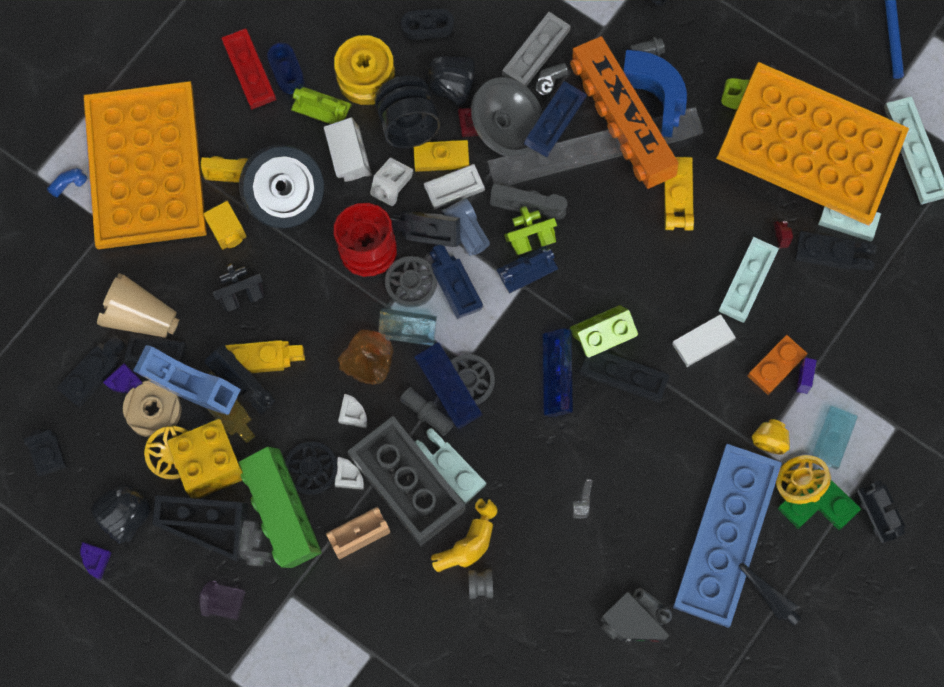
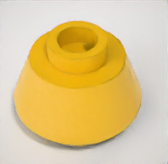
[752,419,790,455]

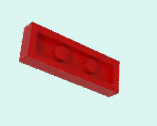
[221,28,276,110]

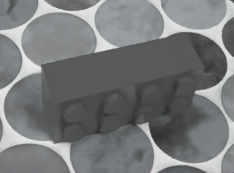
[348,416,466,547]

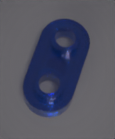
[267,43,305,94]

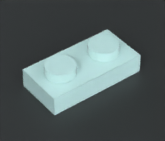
[818,206,881,242]

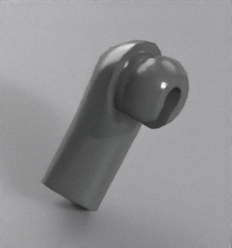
[536,62,568,95]

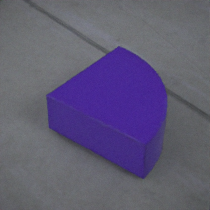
[103,364,143,393]
[80,542,111,580]

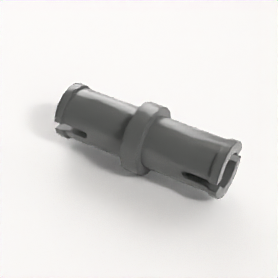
[400,387,454,436]

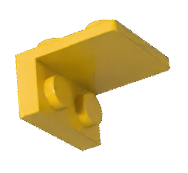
[167,419,243,499]

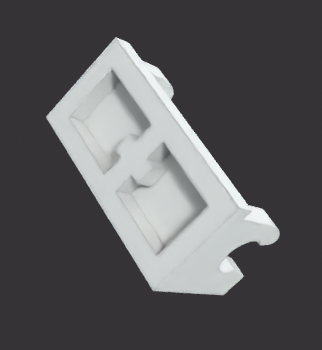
[324,117,372,182]

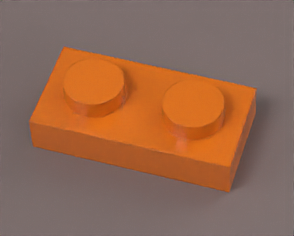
[748,335,808,395]

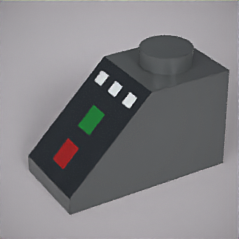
[601,592,670,643]

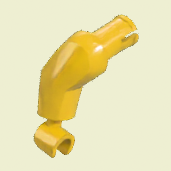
[431,499,497,572]

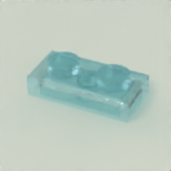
[378,308,437,346]
[811,406,858,470]

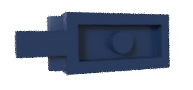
[430,245,484,319]

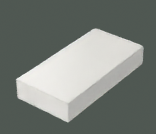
[424,164,485,210]
[672,314,736,367]

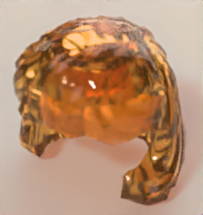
[338,330,393,385]

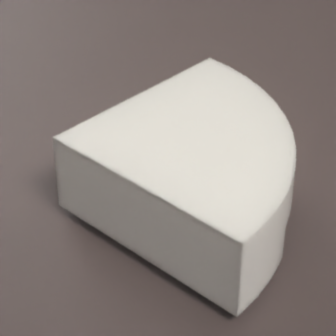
[338,394,367,428]
[335,457,364,490]

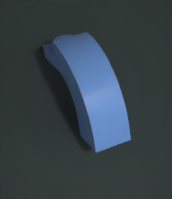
[133,345,241,415]

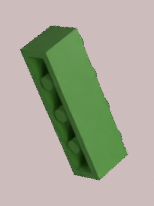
[239,447,322,568]

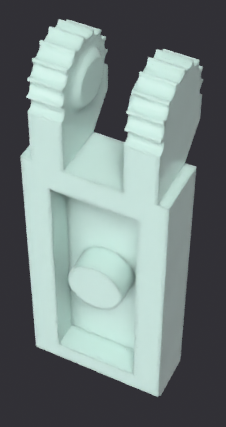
[415,428,486,504]

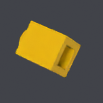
[203,201,246,250]

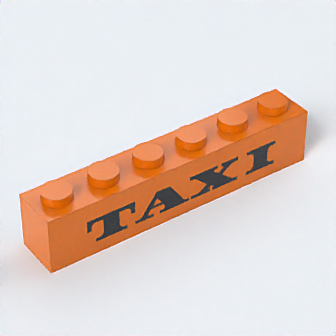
[570,36,679,189]

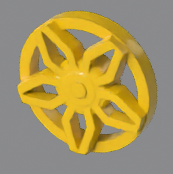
[144,426,188,479]
[776,455,831,504]

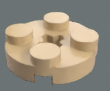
[123,380,182,438]

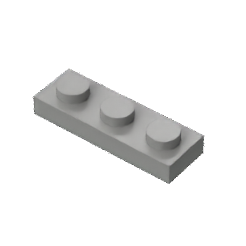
[502,12,570,86]

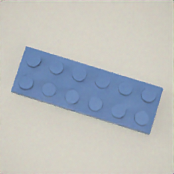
[673,444,782,628]

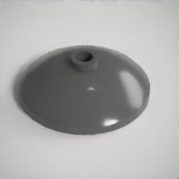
[471,77,543,157]

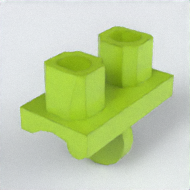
[504,206,557,255]

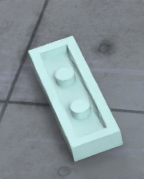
[719,237,779,323]

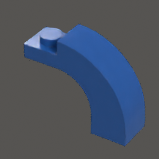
[624,50,687,137]

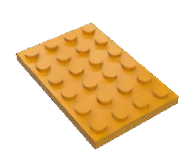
[716,62,909,226]
[84,81,207,249]

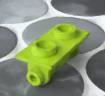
[291,86,351,124]

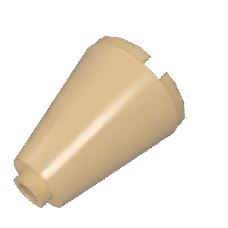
[97,273,180,338]

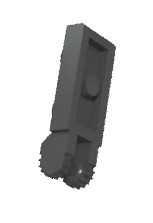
[490,183,568,220]

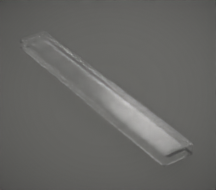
[488,107,703,185]

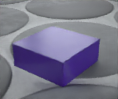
[796,358,817,394]

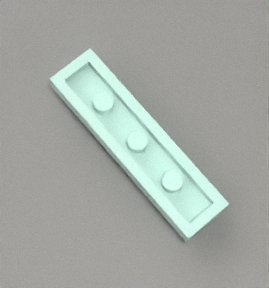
[884,96,944,205]

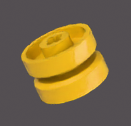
[334,35,395,105]

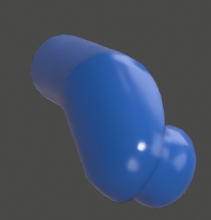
[47,168,88,198]

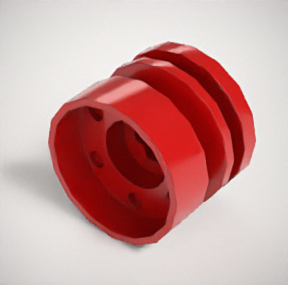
[334,203,397,277]

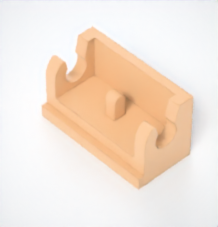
[326,506,390,559]

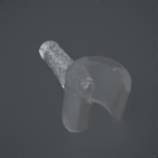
[573,479,593,518]

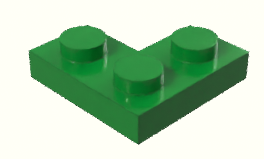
[778,468,861,530]

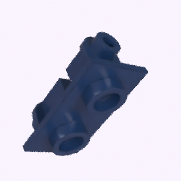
[496,246,558,294]

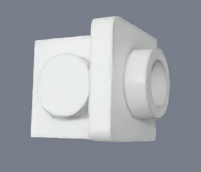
[370,157,413,206]

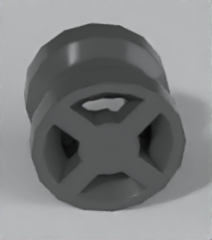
[469,569,493,599]

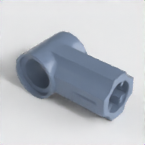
[441,198,490,256]

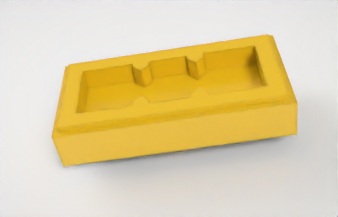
[414,140,469,172]

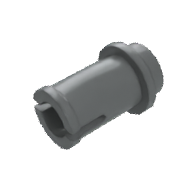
[630,36,665,57]

